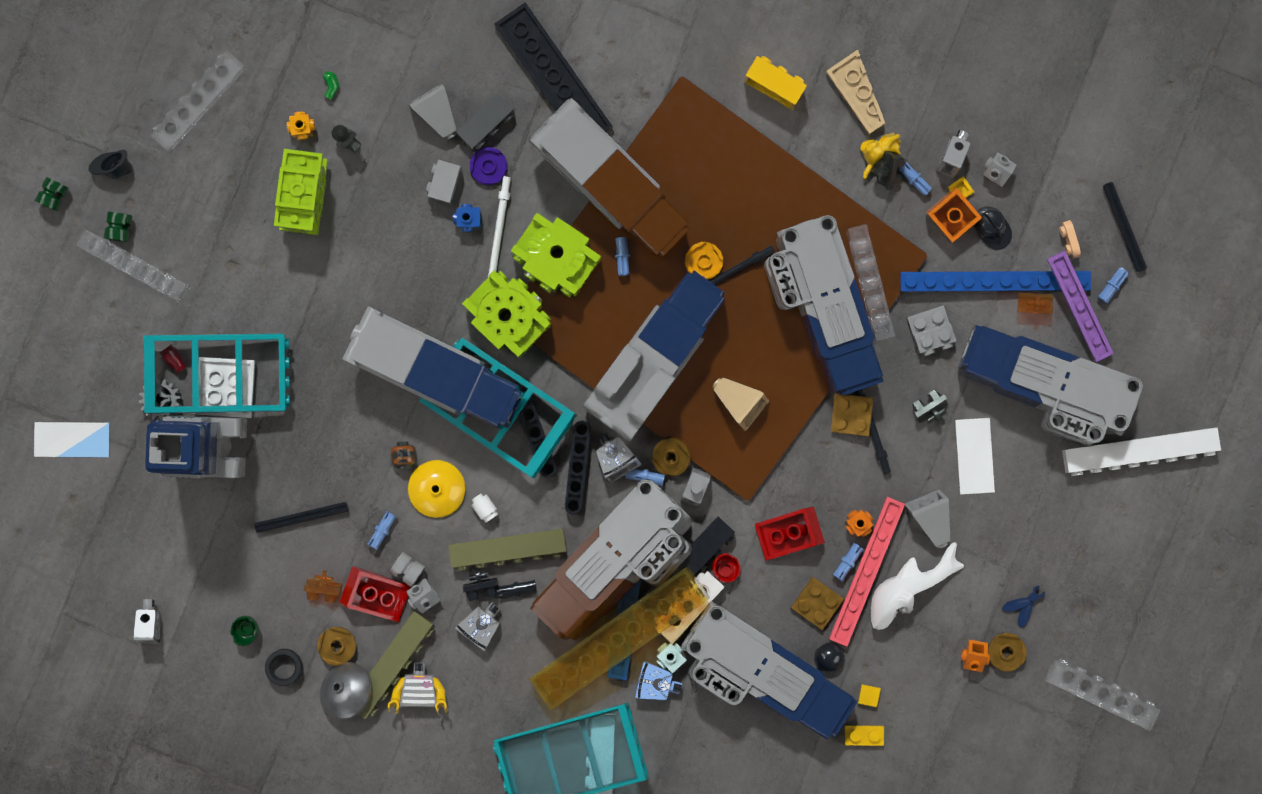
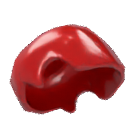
[711,553,741,583]

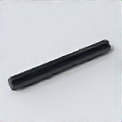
[1103,182,1147,272]
[254,502,349,533]

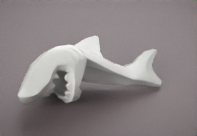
[871,542,964,630]

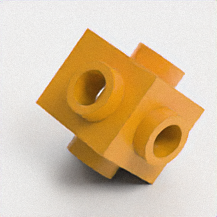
[287,112,315,140]

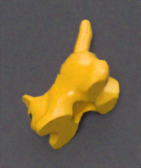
[860,133,901,179]

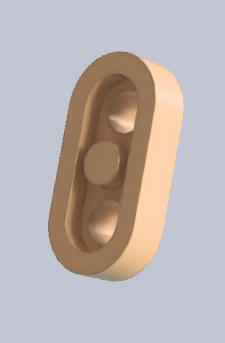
[1059,220,1081,259]

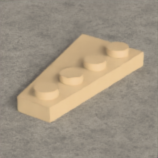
[826,50,885,134]

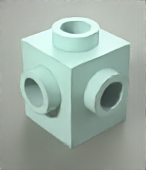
[657,642,686,673]

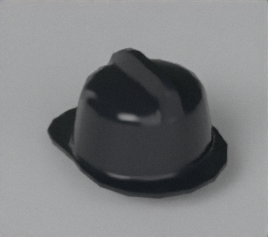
[88,149,132,179]
[974,207,1012,249]

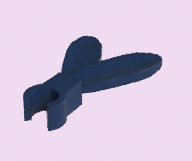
[1002,585,1045,627]

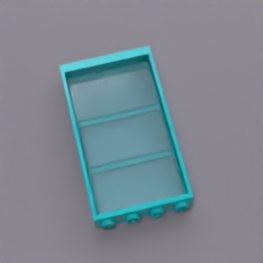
[493,702,650,794]

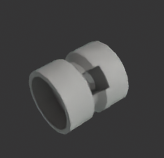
[389,552,425,587]

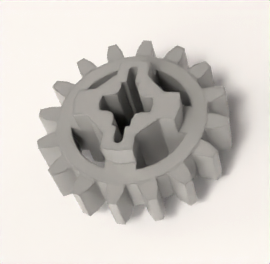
[139,379,182,420]

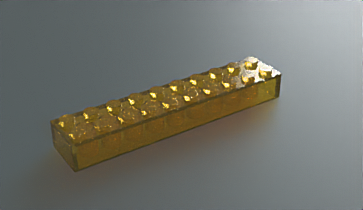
[529,566,710,710]

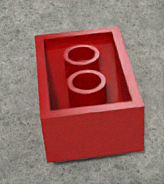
[755,506,825,561]
[340,566,411,622]

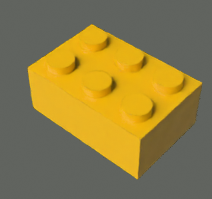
[744,56,807,111]

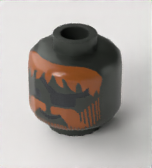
[391,441,416,469]

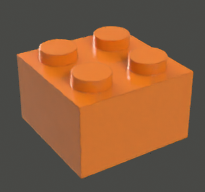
[925,187,982,243]

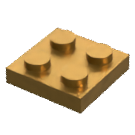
[831,394,874,436]
[790,576,844,630]

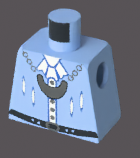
[635,661,682,700]

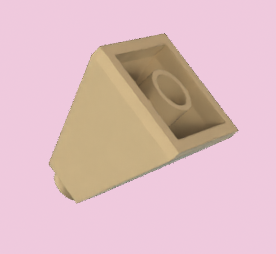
[713,378,770,431]

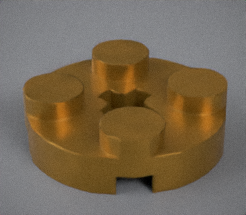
[652,436,692,476]
[317,626,356,665]
[988,632,1027,672]

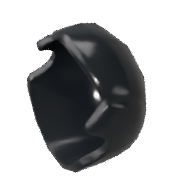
[814,642,845,672]

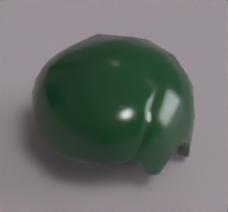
[230,615,259,647]

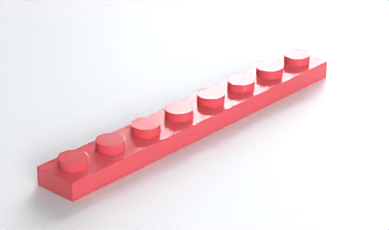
[829,497,905,646]

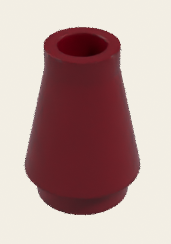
[159,344,186,374]

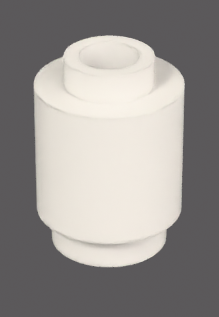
[471,494,498,523]

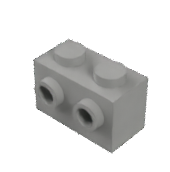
[426,160,462,205]

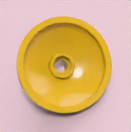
[408,460,466,518]

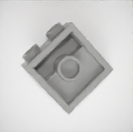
[907,305,956,356]

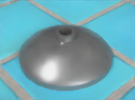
[320,662,372,720]

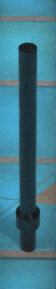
[709,245,775,286]
[856,389,891,474]

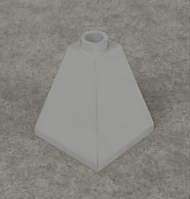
[409,84,456,140]
[905,489,950,548]

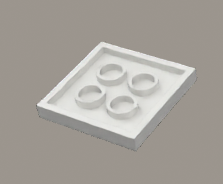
[193,357,256,418]

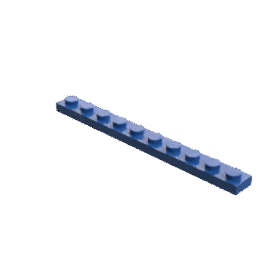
[900,271,1091,292]

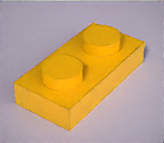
[845,725,884,746]

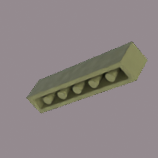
[448,528,567,571]
[358,610,434,719]

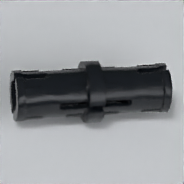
[497,580,537,598]

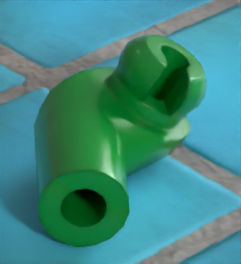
[323,71,340,101]

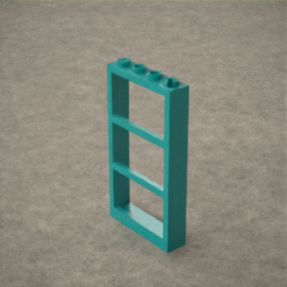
[144,334,290,414]
[419,338,578,479]

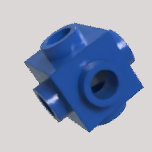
[453,204,481,232]

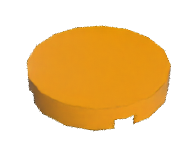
[685,242,723,280]

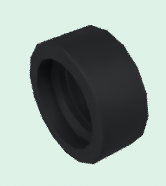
[265,649,303,686]

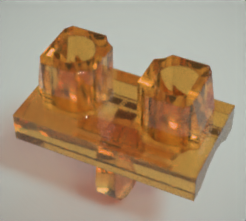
[1017,293,1053,314]
[304,570,342,603]

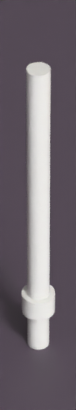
[488,176,511,277]

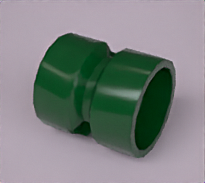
[34,177,69,212]
[104,212,133,242]

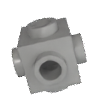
[983,152,1017,187]
[406,578,441,613]

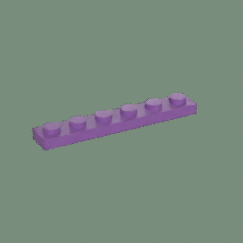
[1047,250,1114,362]

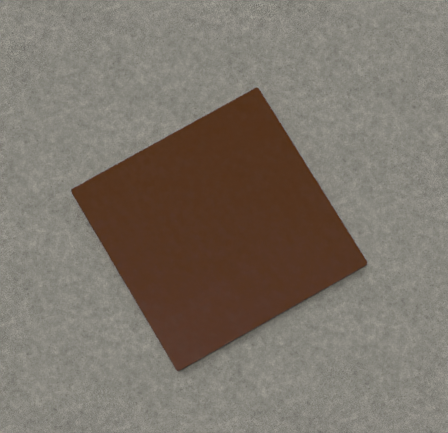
[502,77,927,500]

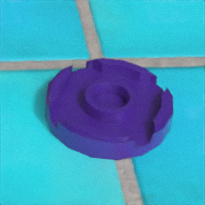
[470,147,507,185]

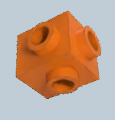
[845,509,874,537]
[961,639,990,672]

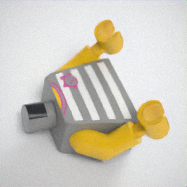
[388,663,448,714]

